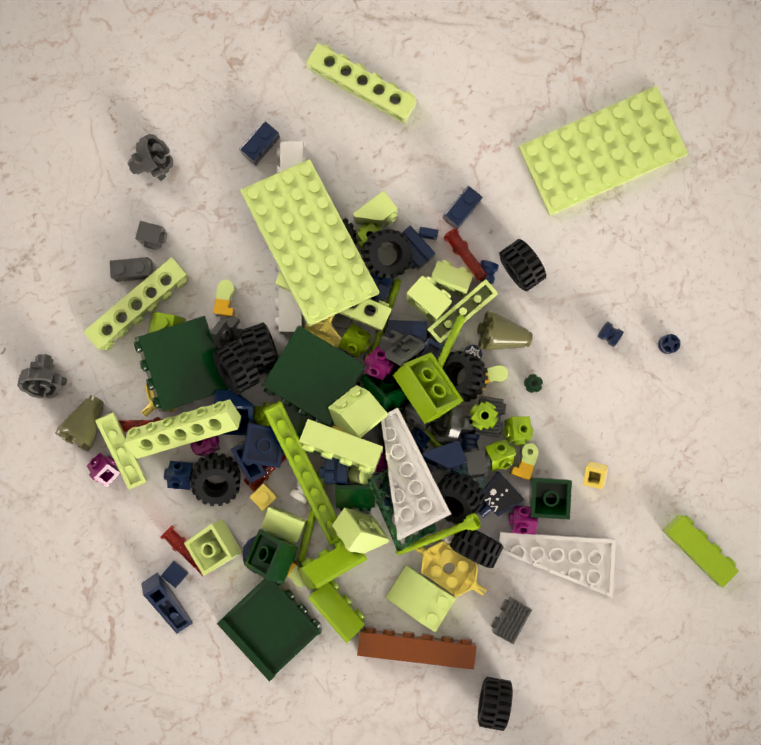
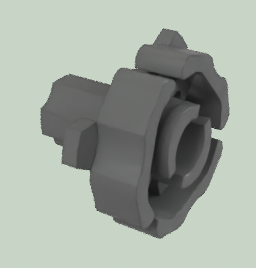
[127,134,173,181]
[17,354,67,398]
[431,405,476,445]

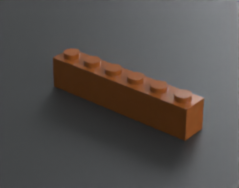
[357,627,476,670]

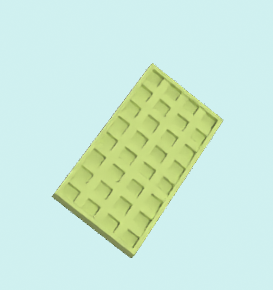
[519,86,688,216]
[240,159,379,327]

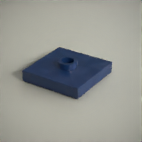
[241,423,283,468]

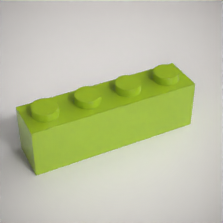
[662,515,739,588]

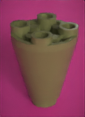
[477,311,533,350]
[55,395,104,452]

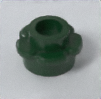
[524,374,543,393]

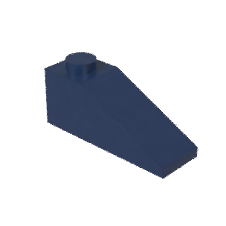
[141,572,193,634]

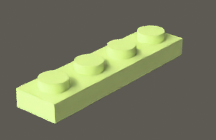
[95,412,147,490]

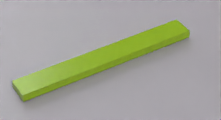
[263,401,341,545]

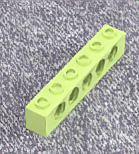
[306,43,417,124]
[83,257,189,351]
[275,272,392,332]
[124,399,241,459]

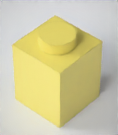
[583,461,609,489]
[250,483,279,511]

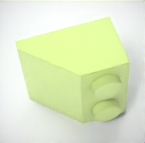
[353,191,398,228]
[431,260,473,298]
[328,385,388,438]
[261,505,307,544]
[332,508,390,554]
[184,519,242,576]

